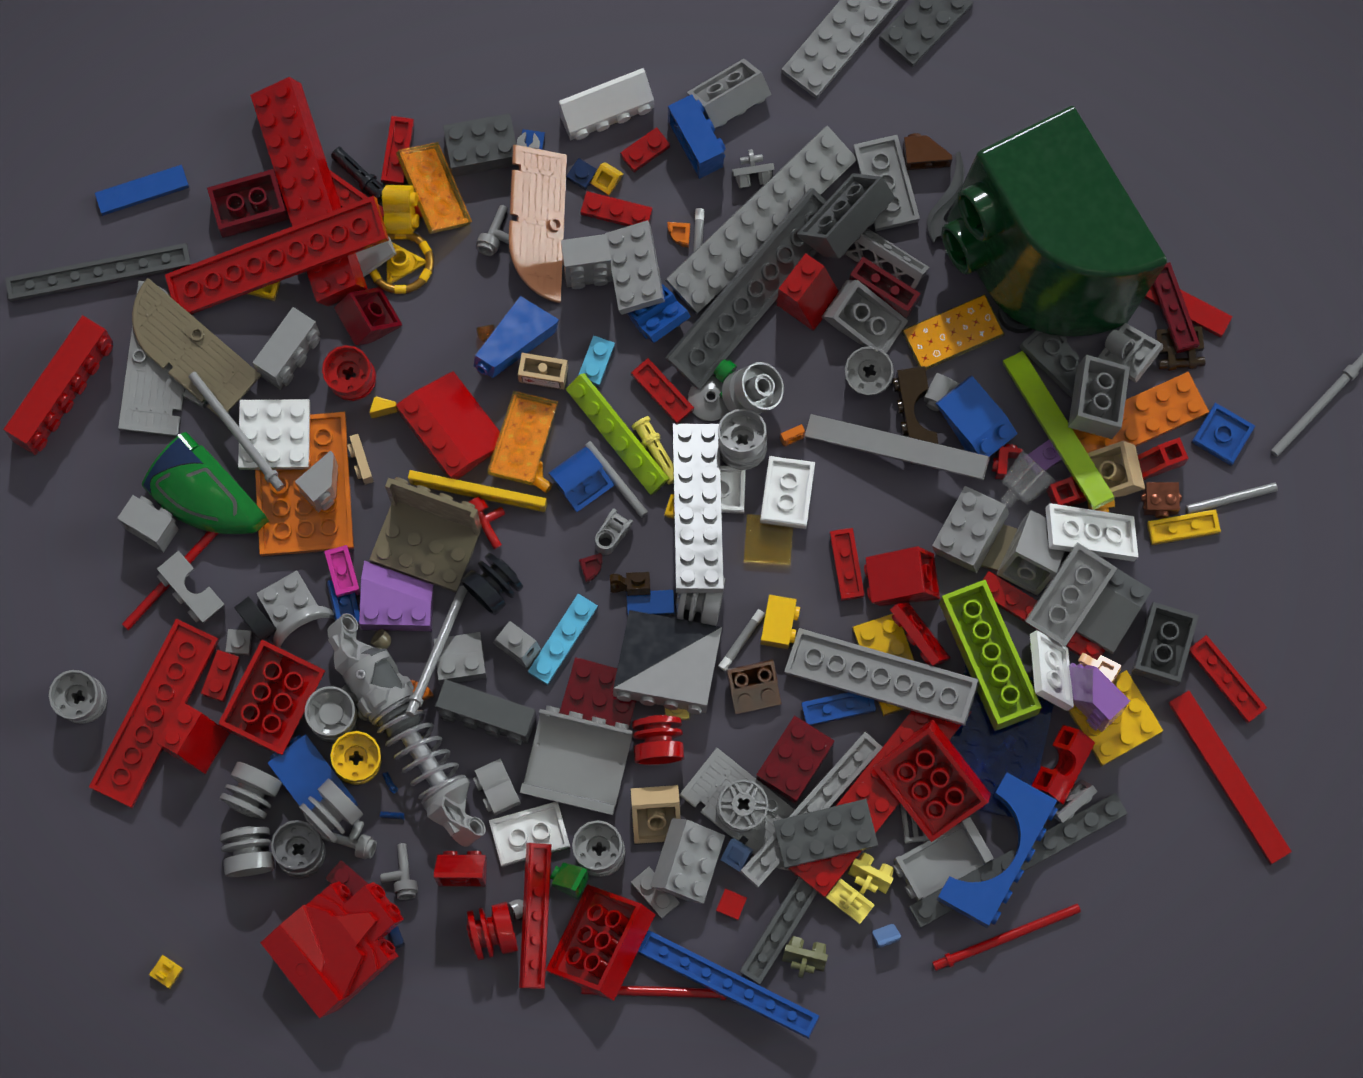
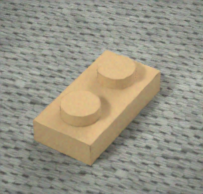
[347,434,374,485]

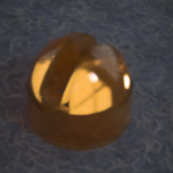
[476,325,495,342]

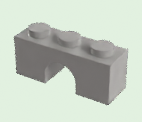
[157,551,225,624]

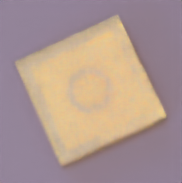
[744,514,793,565]

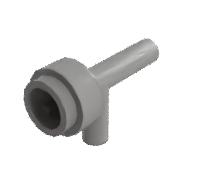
[476,205,509,256]
[321,820,377,860]
[380,843,418,900]

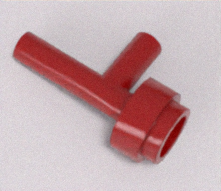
[469,496,505,550]

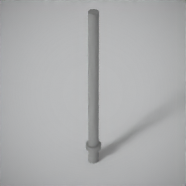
[188,372,285,491]
[406,586,467,717]

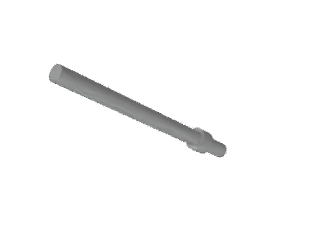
[1271,353,1363,457]

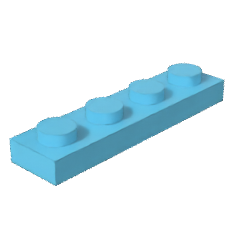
[528,594,598,685]

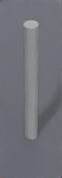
[584,441,648,518]
[1186,482,1278,514]

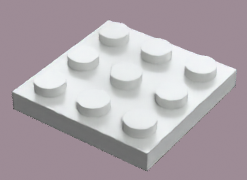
[238,399,310,470]

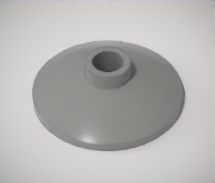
[688,376,730,422]

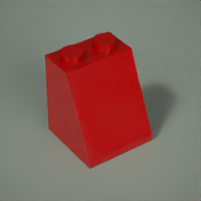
[777,253,839,331]
[864,546,940,606]
[156,701,230,775]

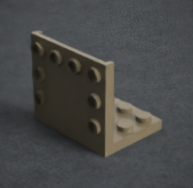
[369,477,482,593]

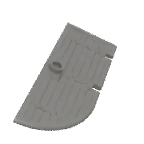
[118,281,184,436]
[679,748,795,871]

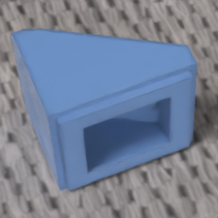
[872,924,901,948]

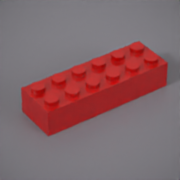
[3,315,113,455]

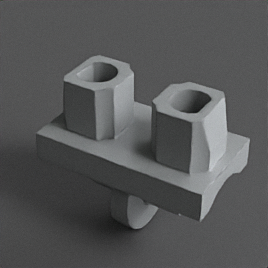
[732,149,775,188]

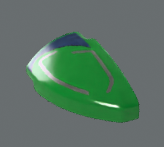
[142,432,269,534]

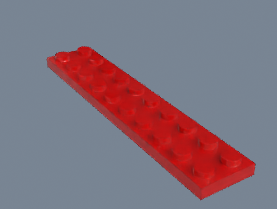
[165,196,389,314]
[787,711,971,898]

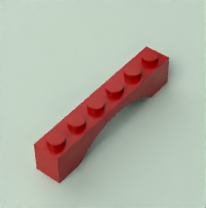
[1047,437,1189,507]

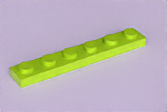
[566,373,669,495]

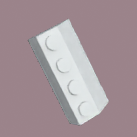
[559,68,654,141]

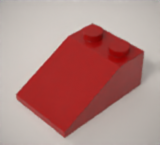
[434,851,487,887]

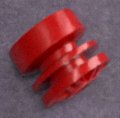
[322,345,377,401]
[632,715,685,765]
[466,902,518,961]

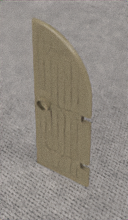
[132,278,262,418]

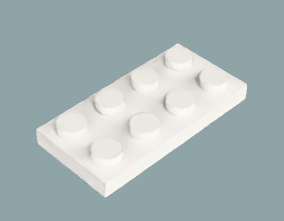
[1045,503,1138,561]

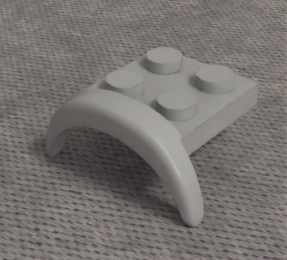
[256,570,335,648]

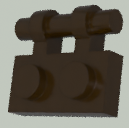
[1155,326,1206,371]

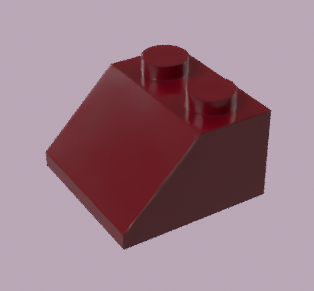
[334,287,402,346]

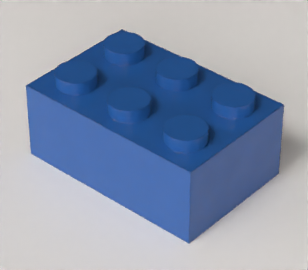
[668,94,726,179]

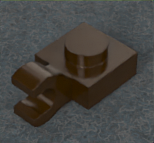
[610,572,651,596]

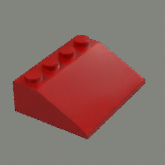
[396,371,502,480]
[218,640,326,755]
[873,720,991,842]
[546,884,656,1001]

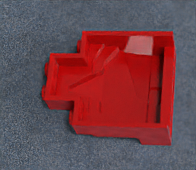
[260,881,404,1019]

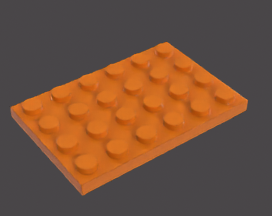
[255,412,354,556]

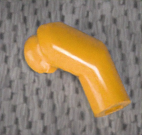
[532,460,553,493]

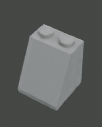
[996,510,1064,596]

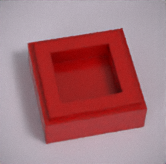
[716,889,747,920]

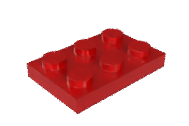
[890,602,951,666]

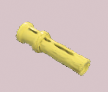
[631,416,674,485]

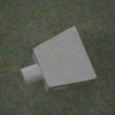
[492,621,541,669]

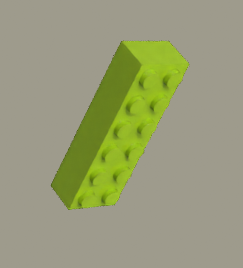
[939,580,1042,731]

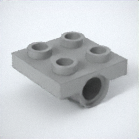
[1098,323,1163,383]

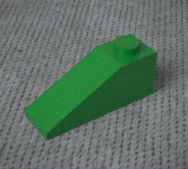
[550,862,589,900]

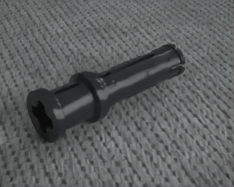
[331,146,384,204]

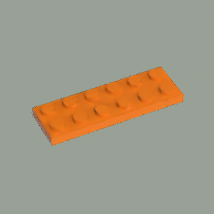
[1072,372,1209,453]

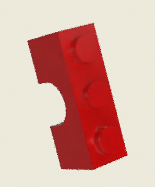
[1031,725,1095,805]

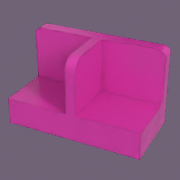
[324,545,360,597]

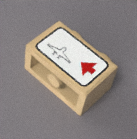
[518,353,568,390]

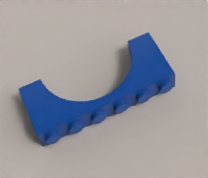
[936,773,1058,928]

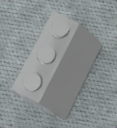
[687,59,772,128]

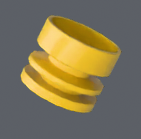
[330,731,382,785]

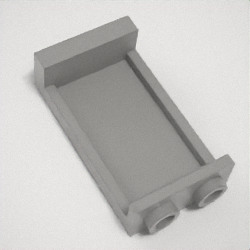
[893,817,994,902]

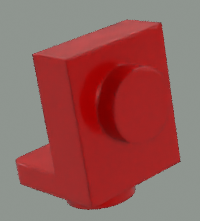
[992,444,1023,480]

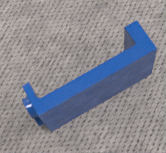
[267,734,358,810]

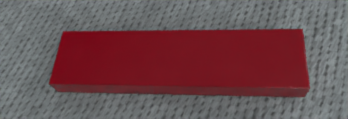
[1153,262,1200,353]

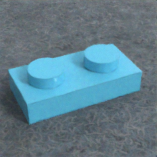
[578,335,615,387]

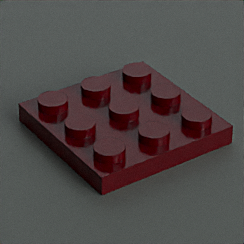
[559,657,637,727]

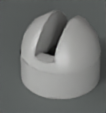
[508,899,523,920]

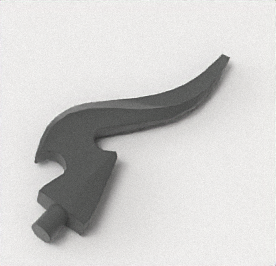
[927,151,964,266]

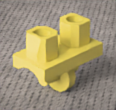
[848,852,894,895]
[826,878,875,924]

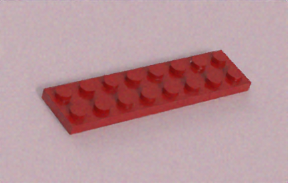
[89,619,219,809]

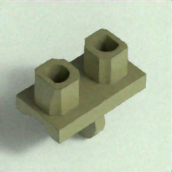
[782,936,828,978]

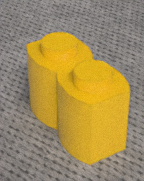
[382,185,419,234]

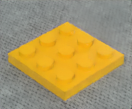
[1068,670,1163,766]

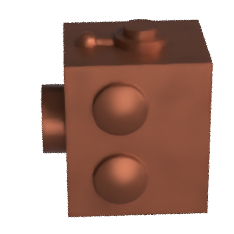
[1141,482,1182,518]

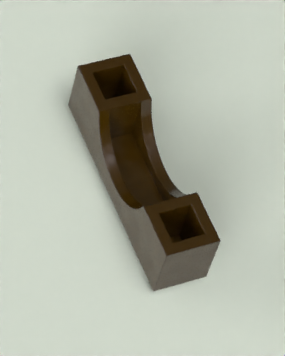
[893,366,939,465]

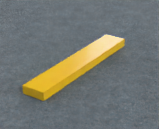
[408,470,547,512]

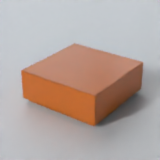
[780,424,805,446]

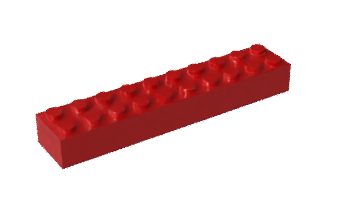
[250,77,368,306]

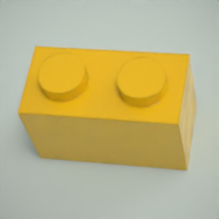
[760,594,800,649]

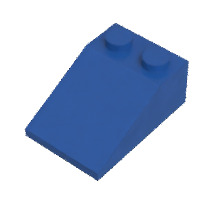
[935,376,1018,457]

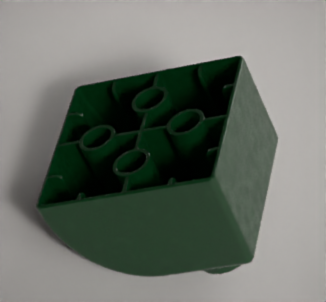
[941,106,1167,337]

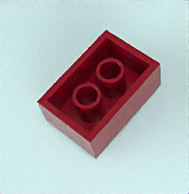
[207,169,288,238]
[756,715,835,805]

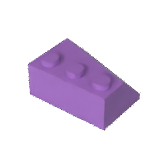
[359,560,434,631]
[1069,663,1130,732]

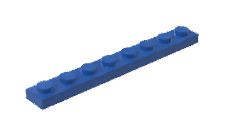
[637,930,820,1039]

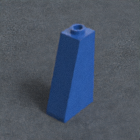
[473,296,559,378]

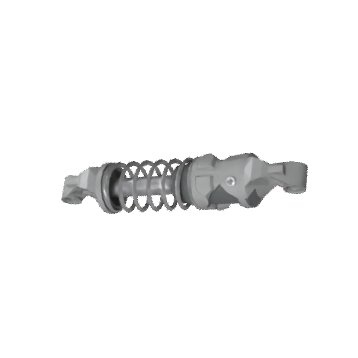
[327,613,486,847]

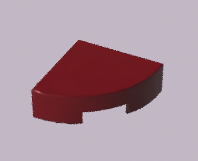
[579,553,602,583]

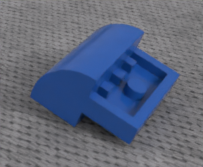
[627,284,691,343]
[548,446,614,512]

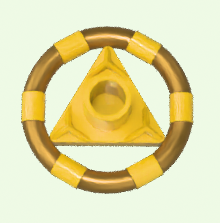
[369,232,434,294]

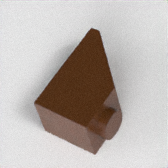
[903,133,952,170]

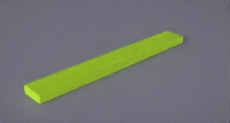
[1003,351,1114,510]

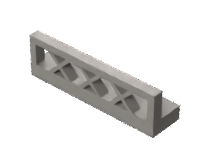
[845,228,930,289]

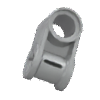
[595,509,634,555]

